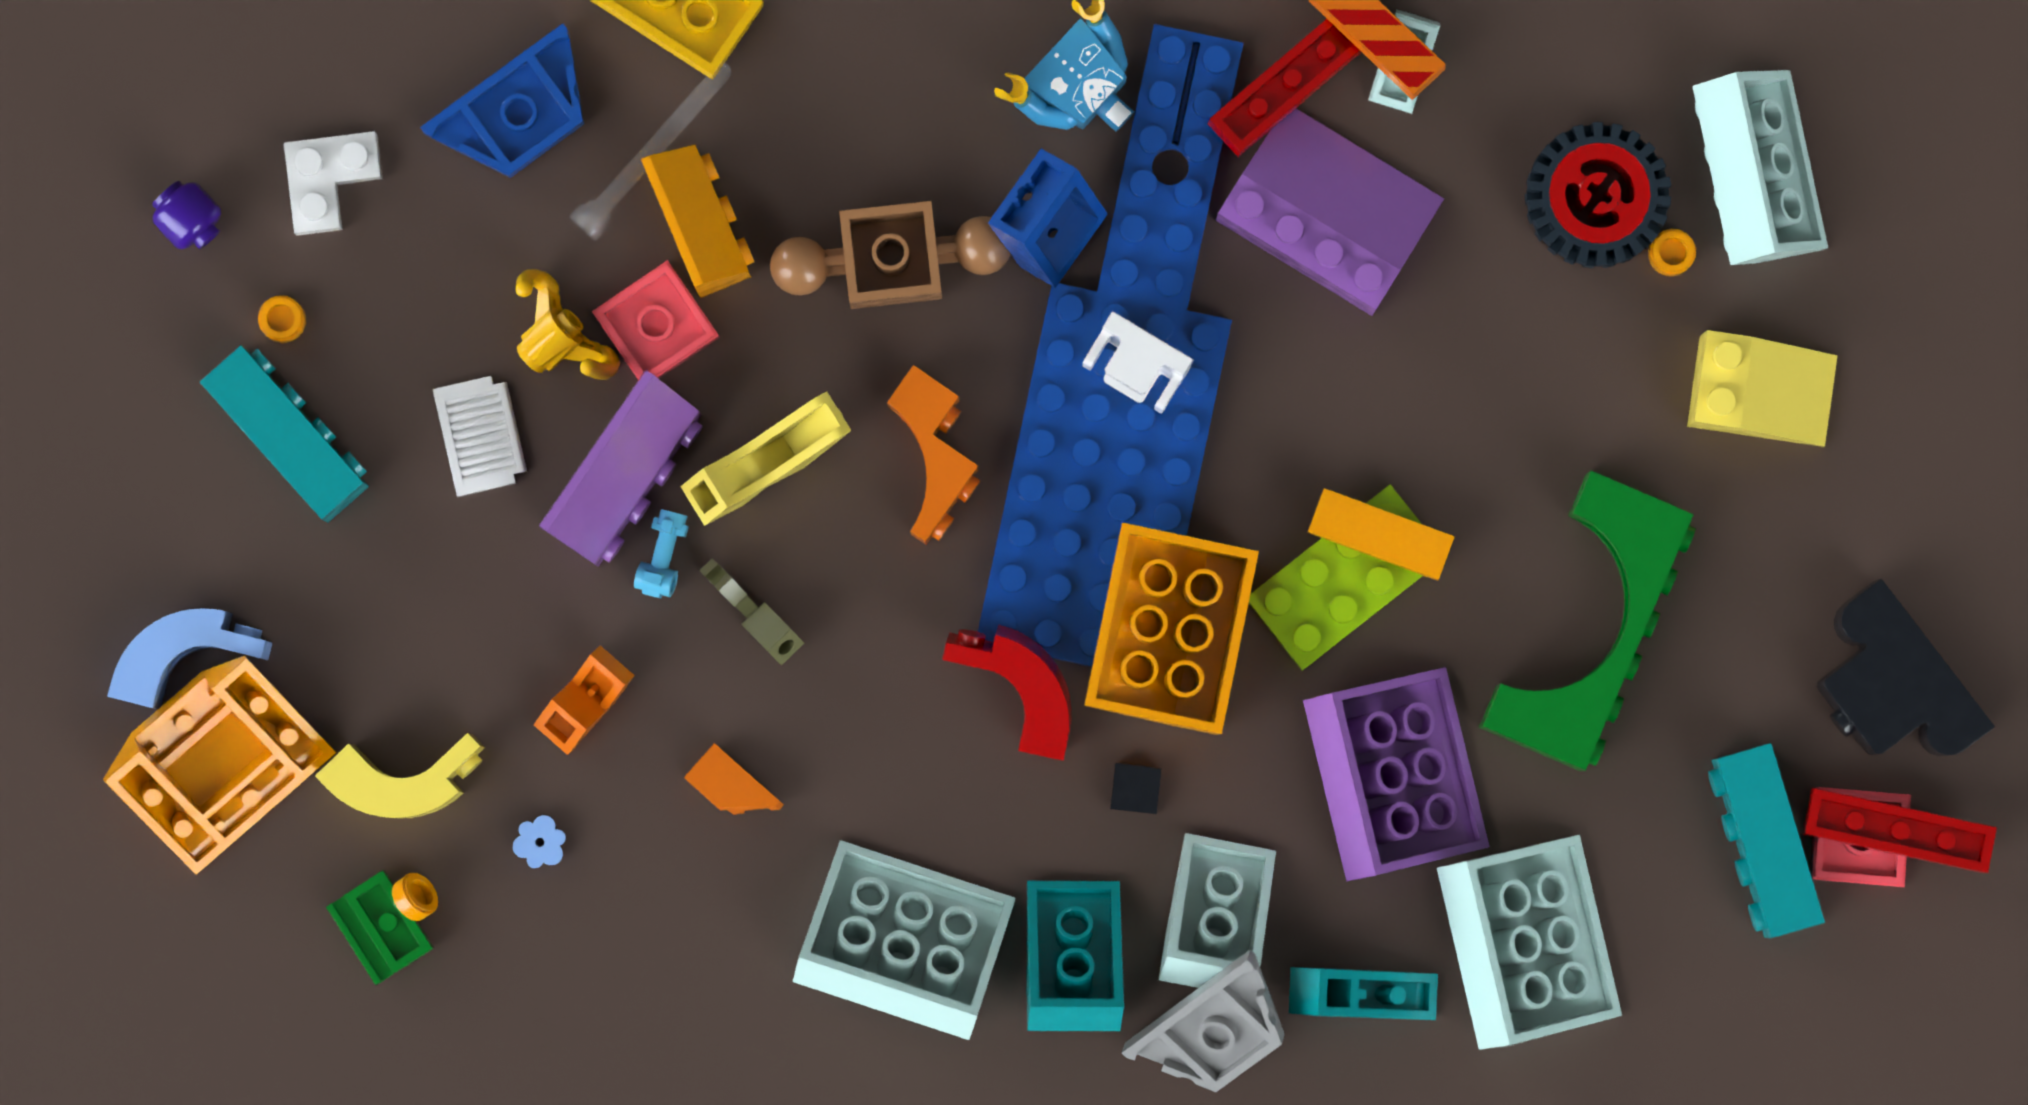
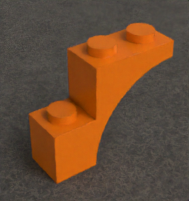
[887,365,981,545]

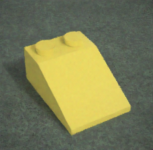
[1687,330,1838,447]

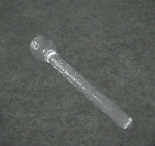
[569,64,731,241]

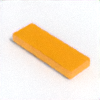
[1307,488,1455,581]

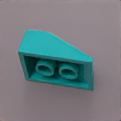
[1026,881,1124,1031]

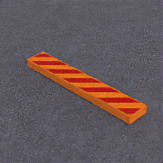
[1308,0,1446,100]

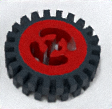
[1525,122,1672,269]

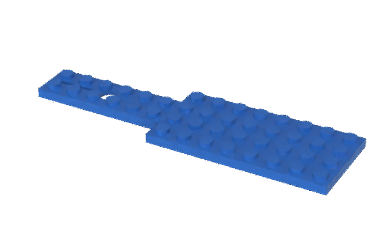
[978,24,1243,667]

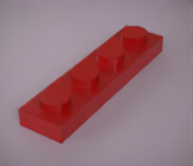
[1208,19,1361,158]
[1802,788,1997,873]

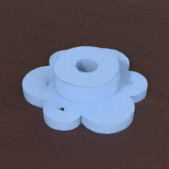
[512,815,566,868]

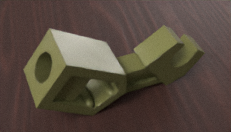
[699,558,805,666]

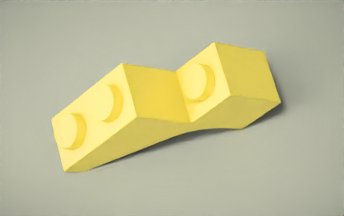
[680,392,851,526]

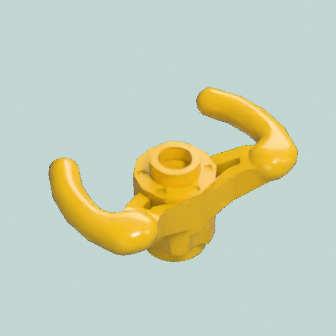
[515,269,620,380]

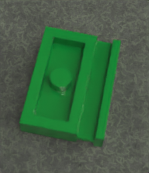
[326,870,434,985]

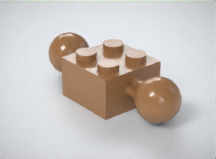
[770,201,1011,309]

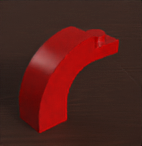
[942,625,1072,761]

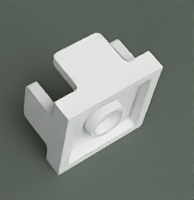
[1082,311,1193,414]

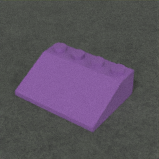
[1216,109,1444,316]
[539,370,703,567]
[1303,667,1490,881]

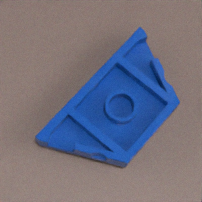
[420,23,584,178]

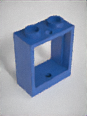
[988,148,1108,288]

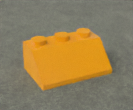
[641,145,755,298]

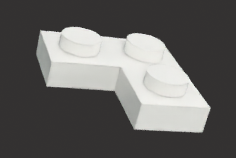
[284,131,382,236]

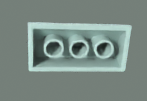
[1692,70,1828,265]

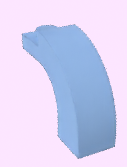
[107,608,272,709]

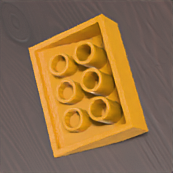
[1084,522,1259,735]

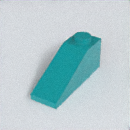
[1288,967,1438,1020]

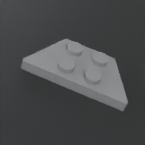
[1122,950,1285,1092]

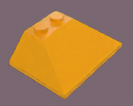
[103,656,336,875]

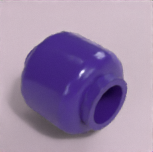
[152,180,221,250]

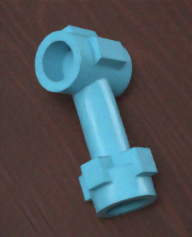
[634,509,689,599]

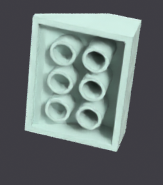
[1437,835,1622,1050]
[793,840,1016,1040]

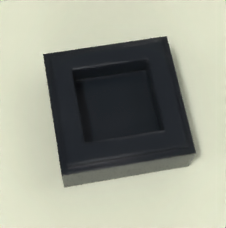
[1110,763,1162,814]

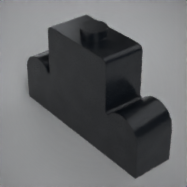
[1817,578,1995,756]

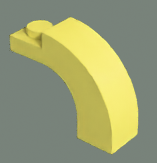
[315,733,485,819]

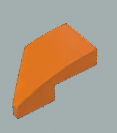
[684,743,784,815]

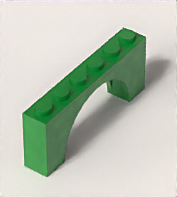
[1478,471,1696,771]

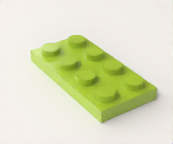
[1248,484,1448,671]

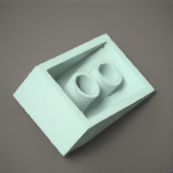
[1159,833,1276,988]

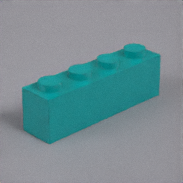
[200,345,369,523]
[1708,743,1825,938]

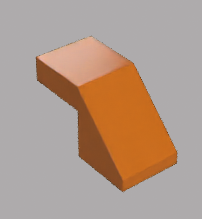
[533,645,635,755]

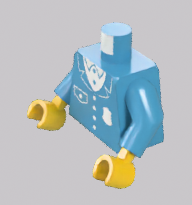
[994,0,1134,132]

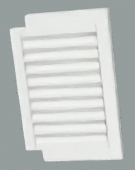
[433,376,527,497]

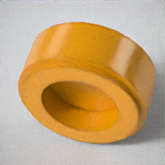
[1648,229,1696,276]
[258,295,306,343]
[392,872,438,921]

